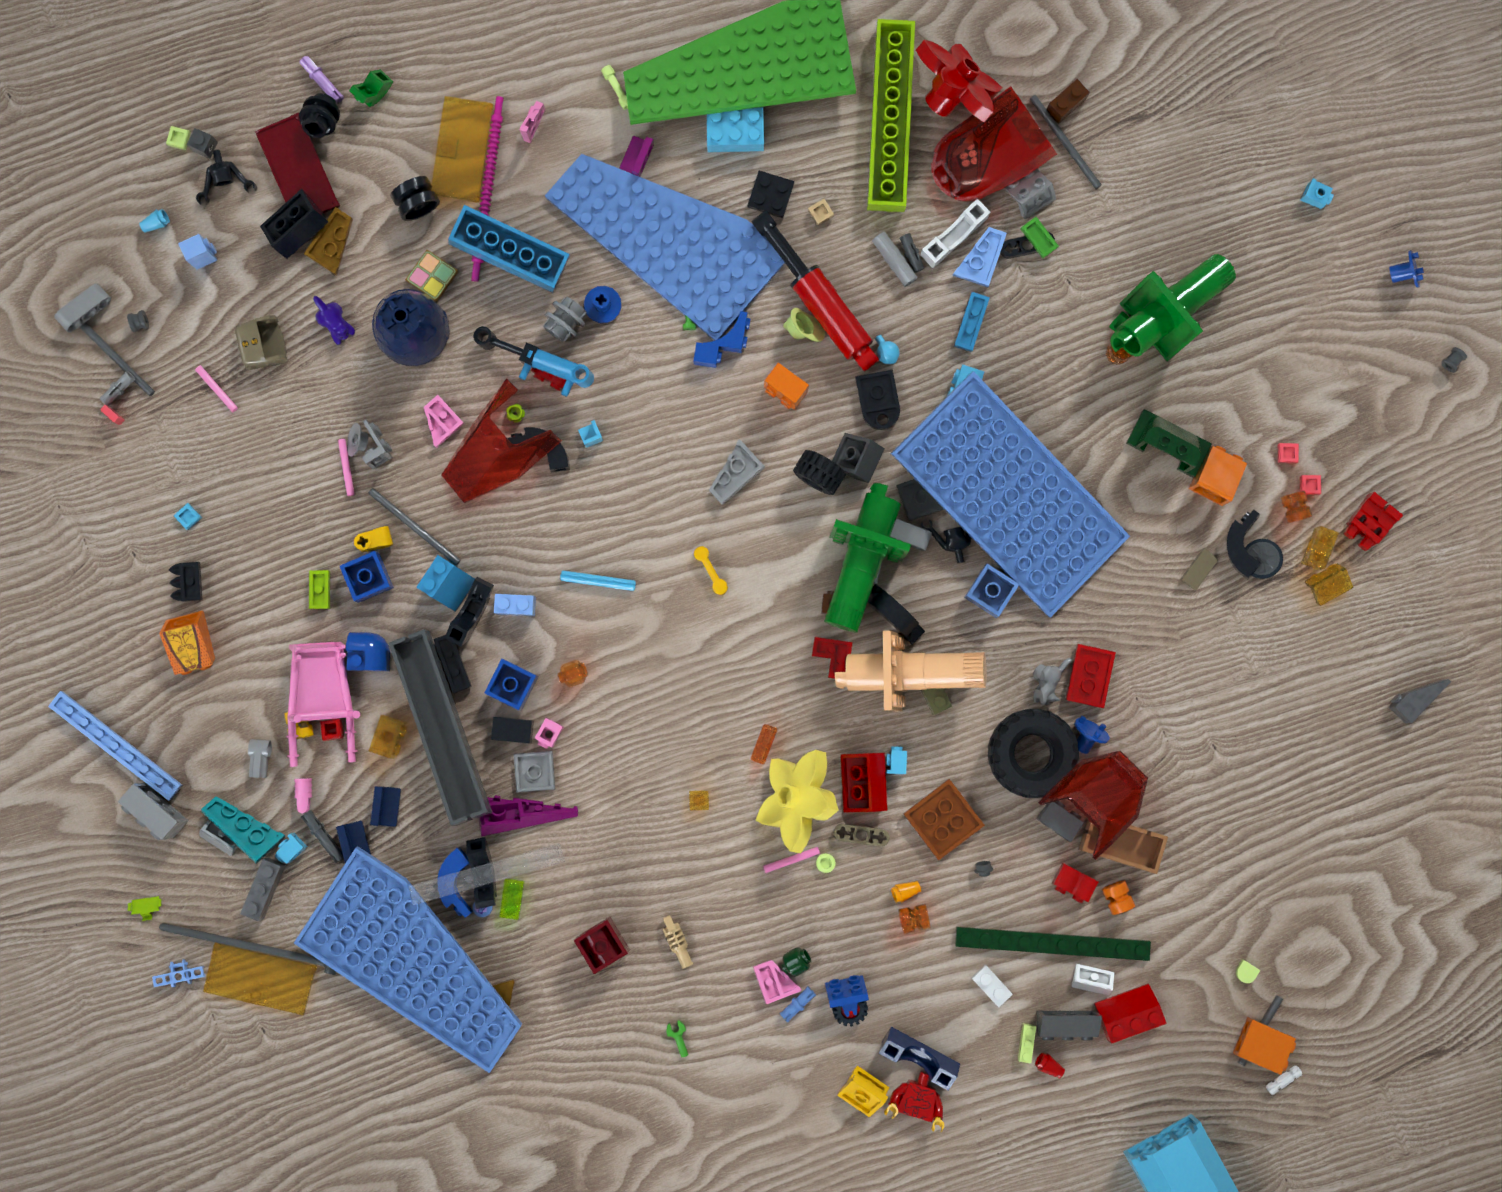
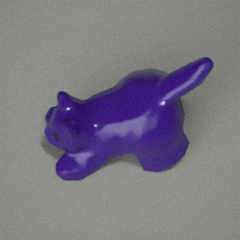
[313,296,355,345]

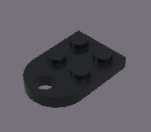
[855,370,900,430]

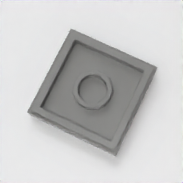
[514,751,555,792]

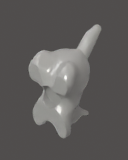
[1033,658,1072,705]

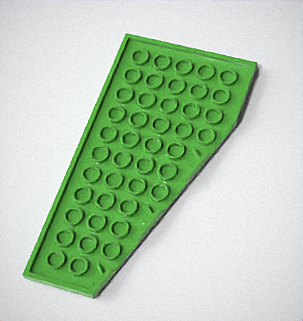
[623,0,856,125]

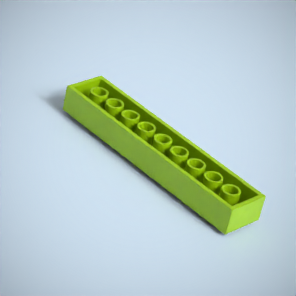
[867,19,915,212]

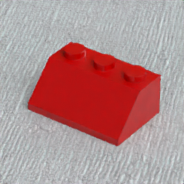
[840,752,888,812]
[1094,984,1167,1044]

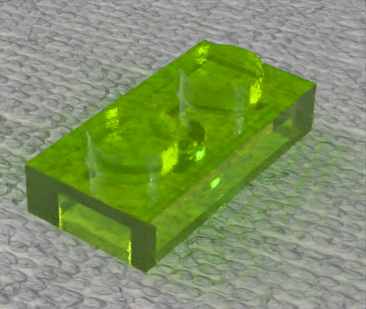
[499,878,525,920]

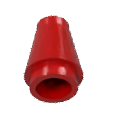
[1035,1053,1065,1079]

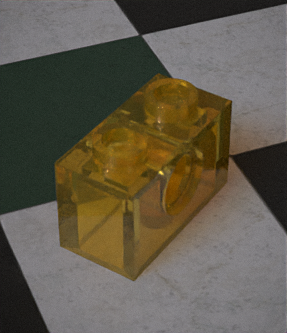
[1301,526,1339,571]
[369,714,407,759]

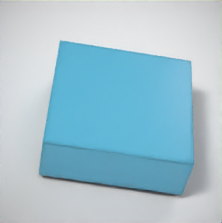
[174,503,202,530]

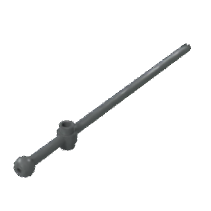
[159,923,336,975]

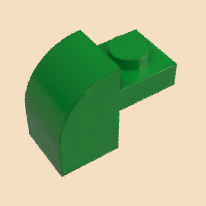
[349,69,394,107]

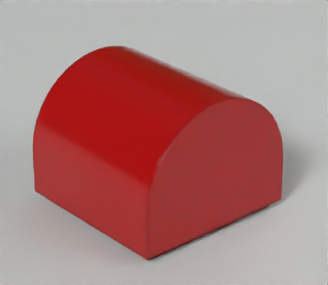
[320,719,344,741]

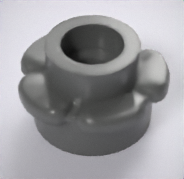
[974,861,993,877]

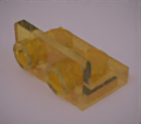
[1305,563,1354,606]

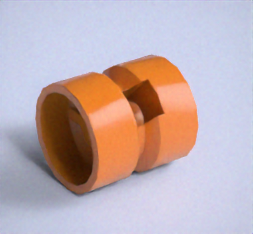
[1102,880,1135,915]

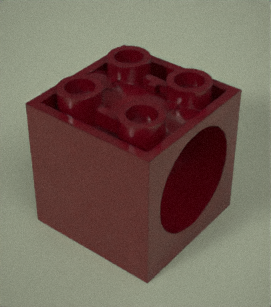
[574,917,630,974]

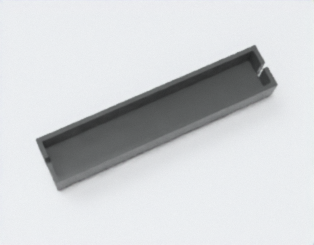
[388,629,492,826]

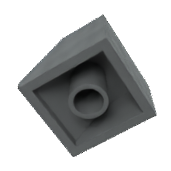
[832,433,885,483]

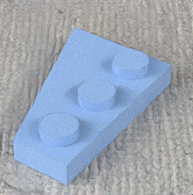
[952,227,1007,287]

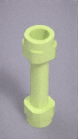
[601,65,628,110]

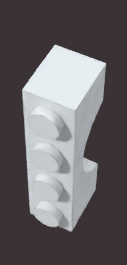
[920,199,991,269]

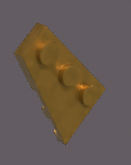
[304,207,353,276]

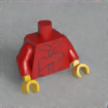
[884,1071,945,1132]

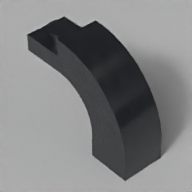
[506,427,570,473]
[1227,509,1260,580]
[445,577,494,647]
[867,584,925,645]
[466,837,497,909]

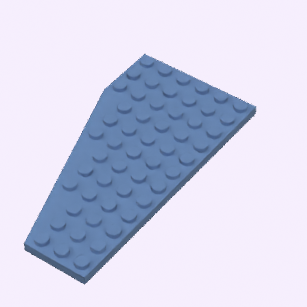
[545,154,785,341]
[294,846,522,1073]

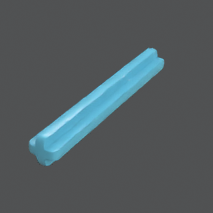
[560,571,636,591]

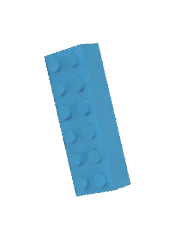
[448,205,570,293]

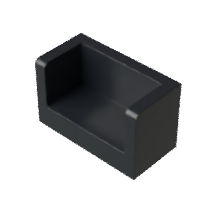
[491,717,534,744]

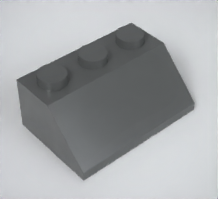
[1037,1011,1102,1040]

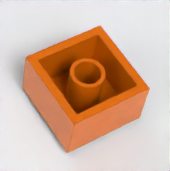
[764,363,809,410]

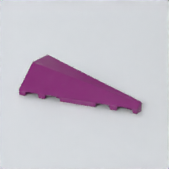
[479,795,578,837]

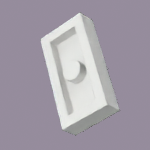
[972,965,1013,1007]

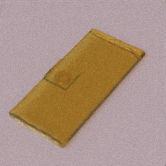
[431,96,493,203]
[203,943,317,1015]

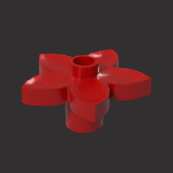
[916,40,1003,122]

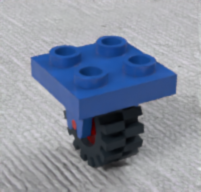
[825,975,869,1027]

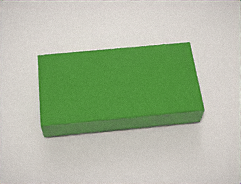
[1020,217,1059,259]

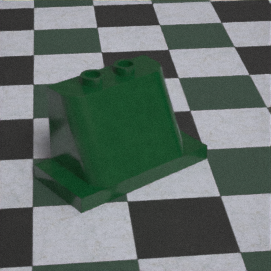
[1126,409,1212,478]

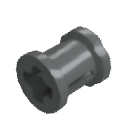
[1441,347,1467,373]

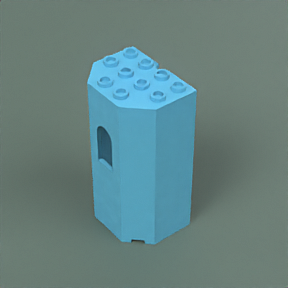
[1123,1114,1239,1192]

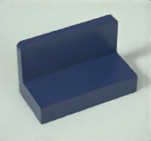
[370,786,401,827]
[336,820,371,863]

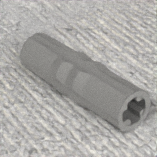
[872,232,918,287]

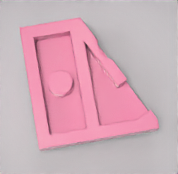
[753,960,801,1004]

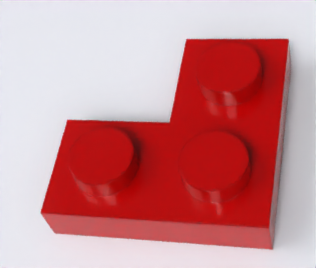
[812,637,853,679]

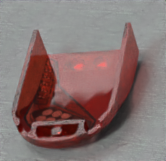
[931,86,1057,202]

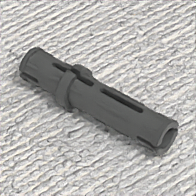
[301,810,344,864]

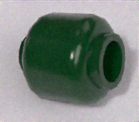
[781,947,812,977]

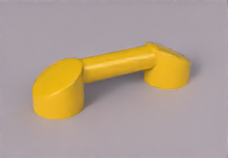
[694,546,728,595]

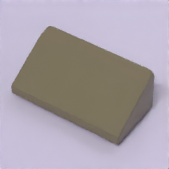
[1180,548,1218,591]

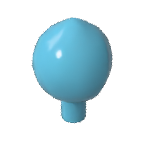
[875,335,900,364]

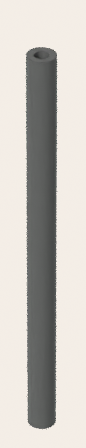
[1030,95,1102,189]
[80,322,155,396]
[368,488,461,565]

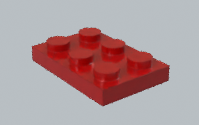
[1065,644,1116,709]

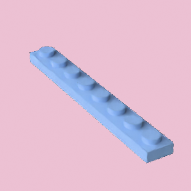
[48,691,183,801]

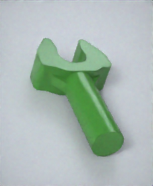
[666,1020,688,1058]

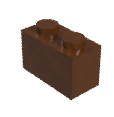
[1047,79,1090,124]

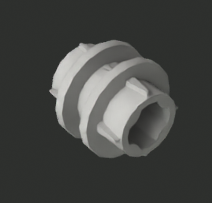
[543,297,587,342]

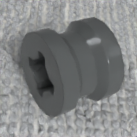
[127,310,149,332]

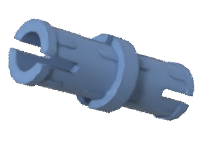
[780,986,816,1022]

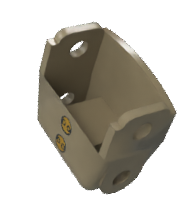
[235,315,288,370]

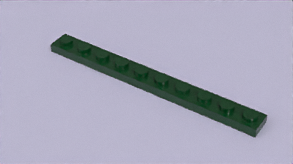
[955,926,1151,961]

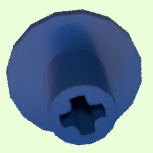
[1389,250,1424,288]
[584,286,622,323]
[1074,716,1110,754]

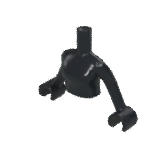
[196,150,257,205]
[920,520,972,564]

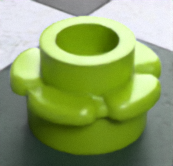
[506,404,525,423]

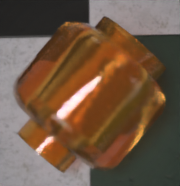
[558,660,588,688]

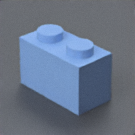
[178,234,217,270]
[494,594,536,616]

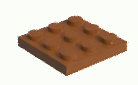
[903,779,985,861]

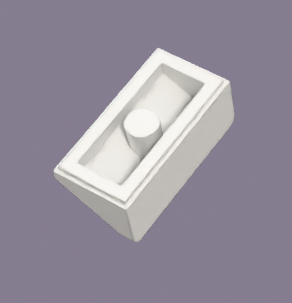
[1072,964,1114,995]

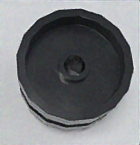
[390,176,440,221]

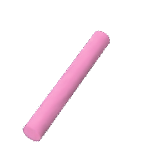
[195,365,238,413]
[338,439,355,496]
[763,847,820,873]

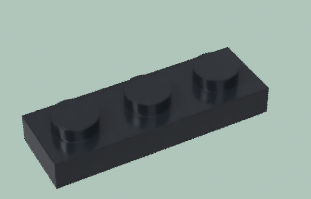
[433,635,472,693]

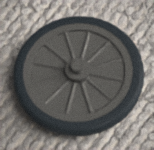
[1245,539,1283,579]

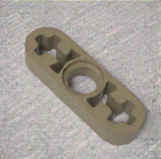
[833,824,890,847]

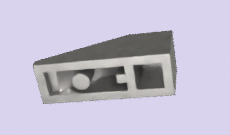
[1389,679,1451,723]

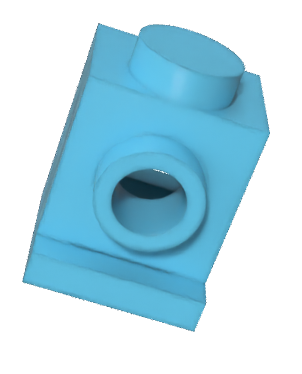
[1301,178,1334,209]
[886,746,907,774]
[275,833,308,864]

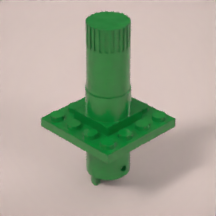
[1110,254,1236,362]
[824,483,911,633]

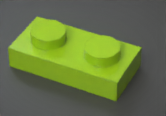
[309,570,330,609]

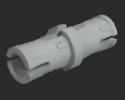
[100,371,135,406]

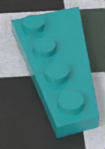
[201,796,285,864]

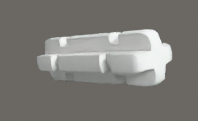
[1266,1066,1302,1095]

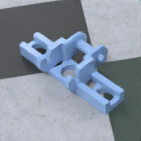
[152,959,205,987]

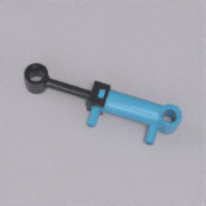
[473,326,594,397]

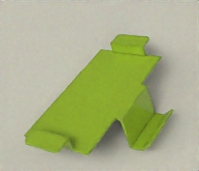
[127,896,161,921]

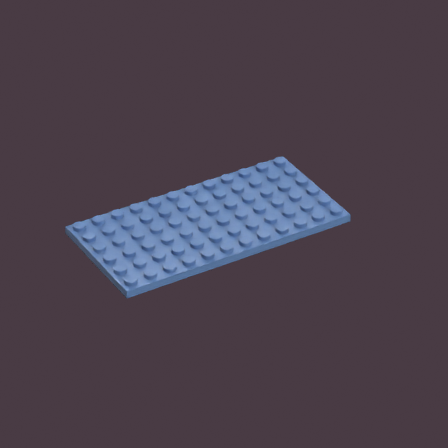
[890,371,1130,618]

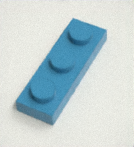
[954,292,990,352]

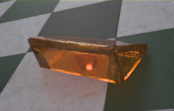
[751,724,777,764]

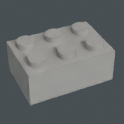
[118,783,189,840]

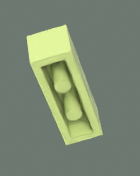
[1018,1023,1036,1063]

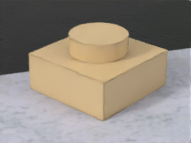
[808,199,834,226]

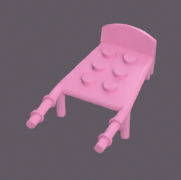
[286,642,360,767]

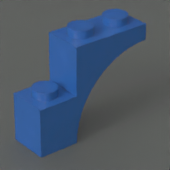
[693,311,751,368]

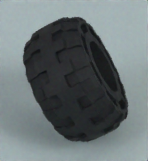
[988,709,1079,798]

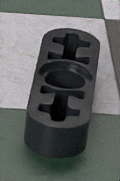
[1000,232,1055,259]

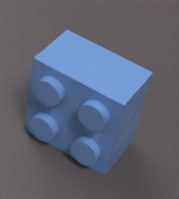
[964,564,1020,618]

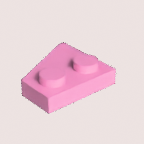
[520,101,545,143]
[424,395,464,448]

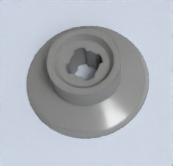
[347,423,368,457]

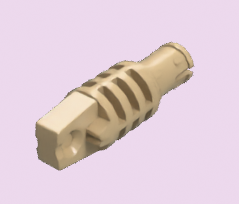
[662,915,693,969]

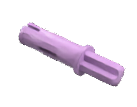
[300,56,344,104]

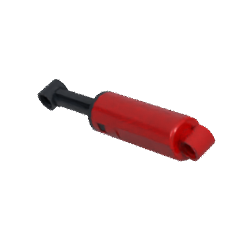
[751,210,879,372]

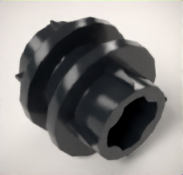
[299,93,340,138]

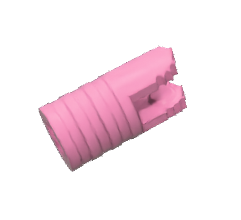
[294,778,312,814]

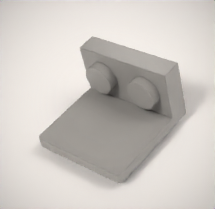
[1003,169,1056,219]
[362,420,393,469]

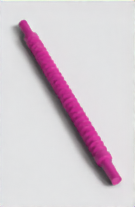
[471,96,504,282]

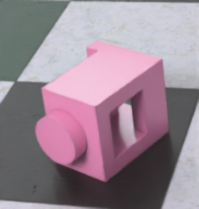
[535,718,564,749]

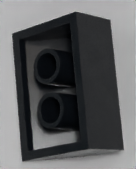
[260,189,328,259]

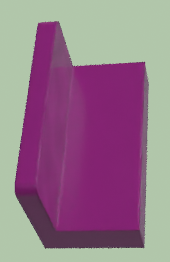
[619,136,654,177]

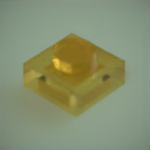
[689,790,709,811]

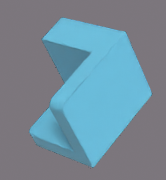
[578,420,603,448]

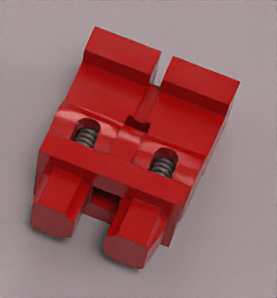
[1343,492,1403,551]

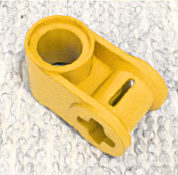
[354,526,393,552]

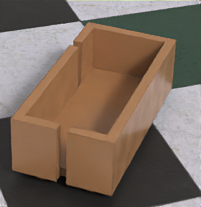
[1078,813,1168,874]

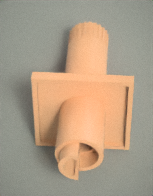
[835,631,987,712]

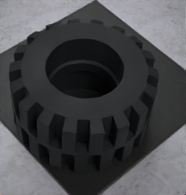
[793,450,846,495]

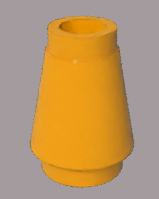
[891,881,921,903]

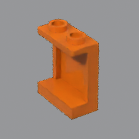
[1233,1017,1296,1075]

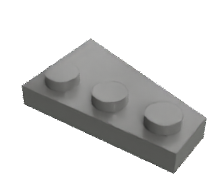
[709,439,765,505]

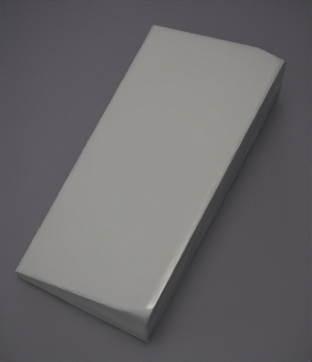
[199,819,238,856]

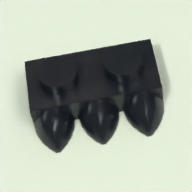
[169,562,203,602]

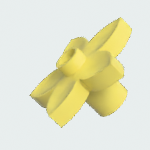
[756,750,839,854]

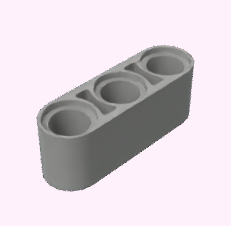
[54,284,111,332]
[891,519,932,551]

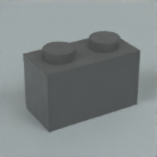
[1036,800,1084,842]

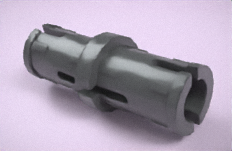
[899,233,925,273]

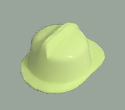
[783,308,825,342]

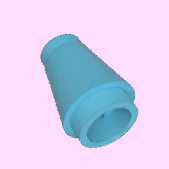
[139,209,170,233]

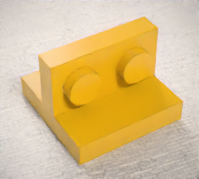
[837,1066,890,1117]

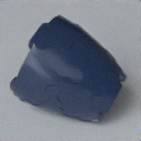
[372,289,450,366]

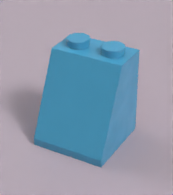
[416,555,475,612]

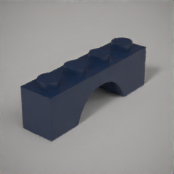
[879,1027,960,1091]

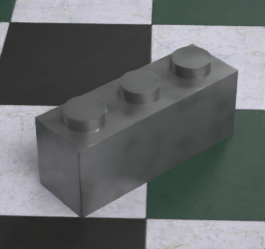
[240,858,286,921]

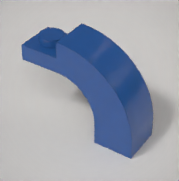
[437,847,473,918]

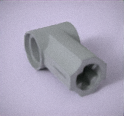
[248,739,272,778]

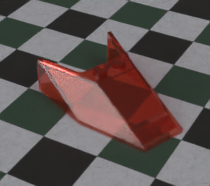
[441,378,562,503]
[1038,751,1148,860]

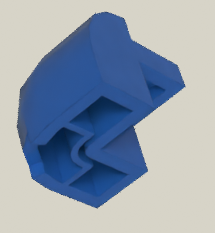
[346,632,390,672]

